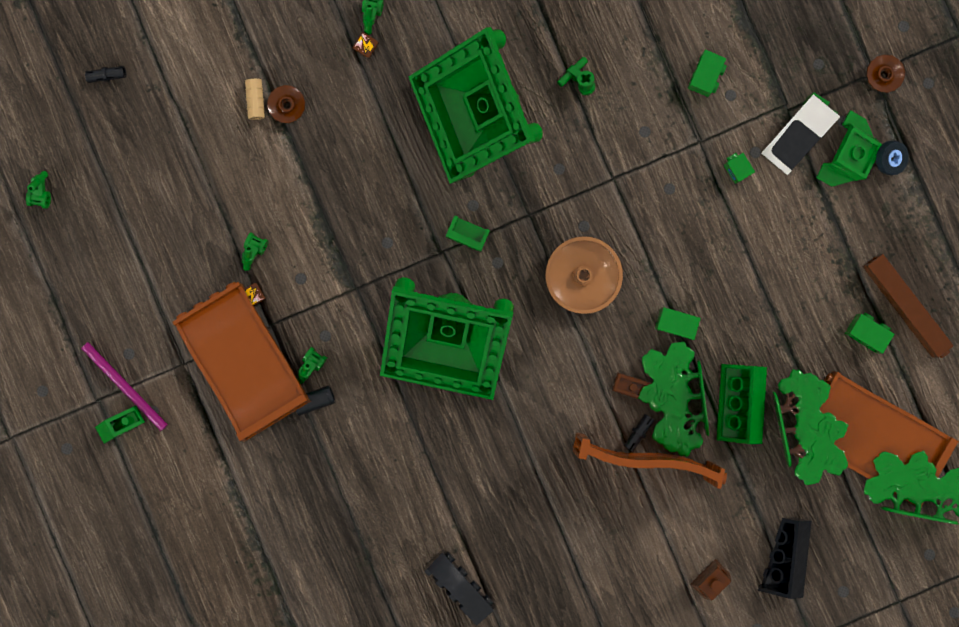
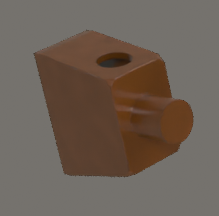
[690,559,731,601]

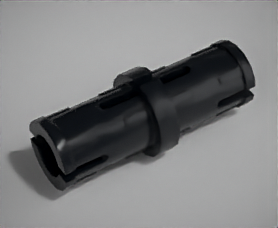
[85,66,127,83]
[623,414,655,452]

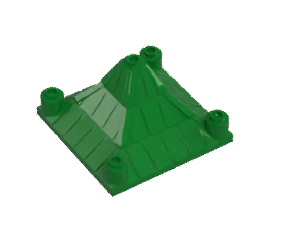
[408,27,543,184]
[380,277,514,400]

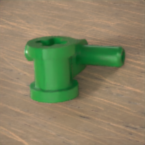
[362,0,384,35]
[557,57,595,95]
[26,171,51,209]
[242,232,269,271]
[298,347,328,384]

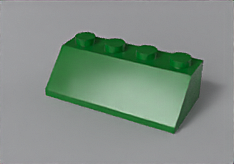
[717,364,767,444]

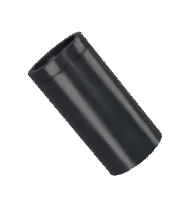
[296,385,336,416]

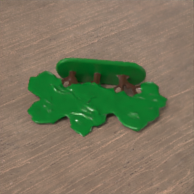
[773,369,848,485]

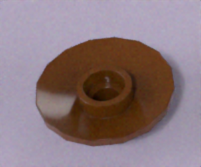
[866,54,905,93]
[267,85,305,123]

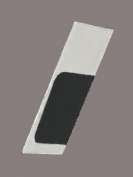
[761,94,840,175]

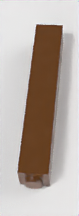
[862,254,954,358]

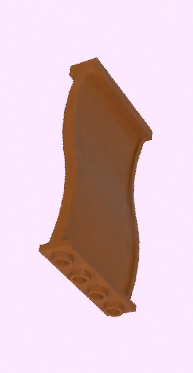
[172,282,311,442]
[820,371,959,507]
[573,432,727,489]

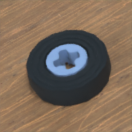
[876,141,909,175]

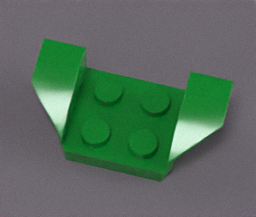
[816,110,882,187]

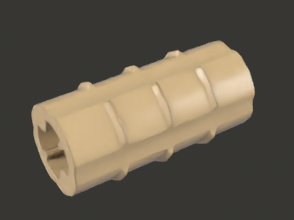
[245,79,265,120]

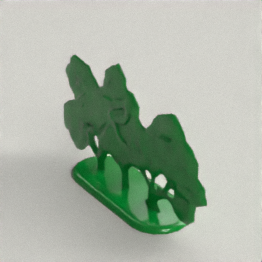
[638,342,709,457]
[864,450,959,525]

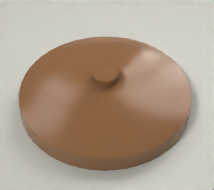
[545,237,623,314]

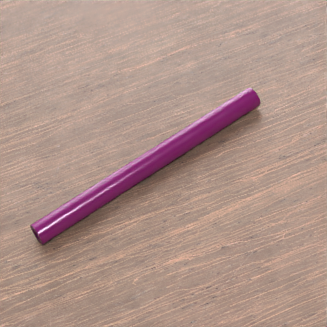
[81,342,168,431]

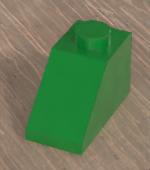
[95,406,145,444]

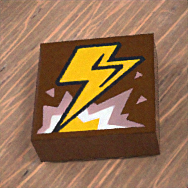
[353,32,379,59]
[245,282,266,306]

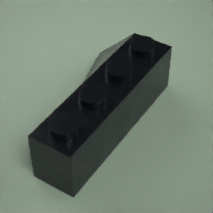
[758,517,812,599]
[424,549,494,626]

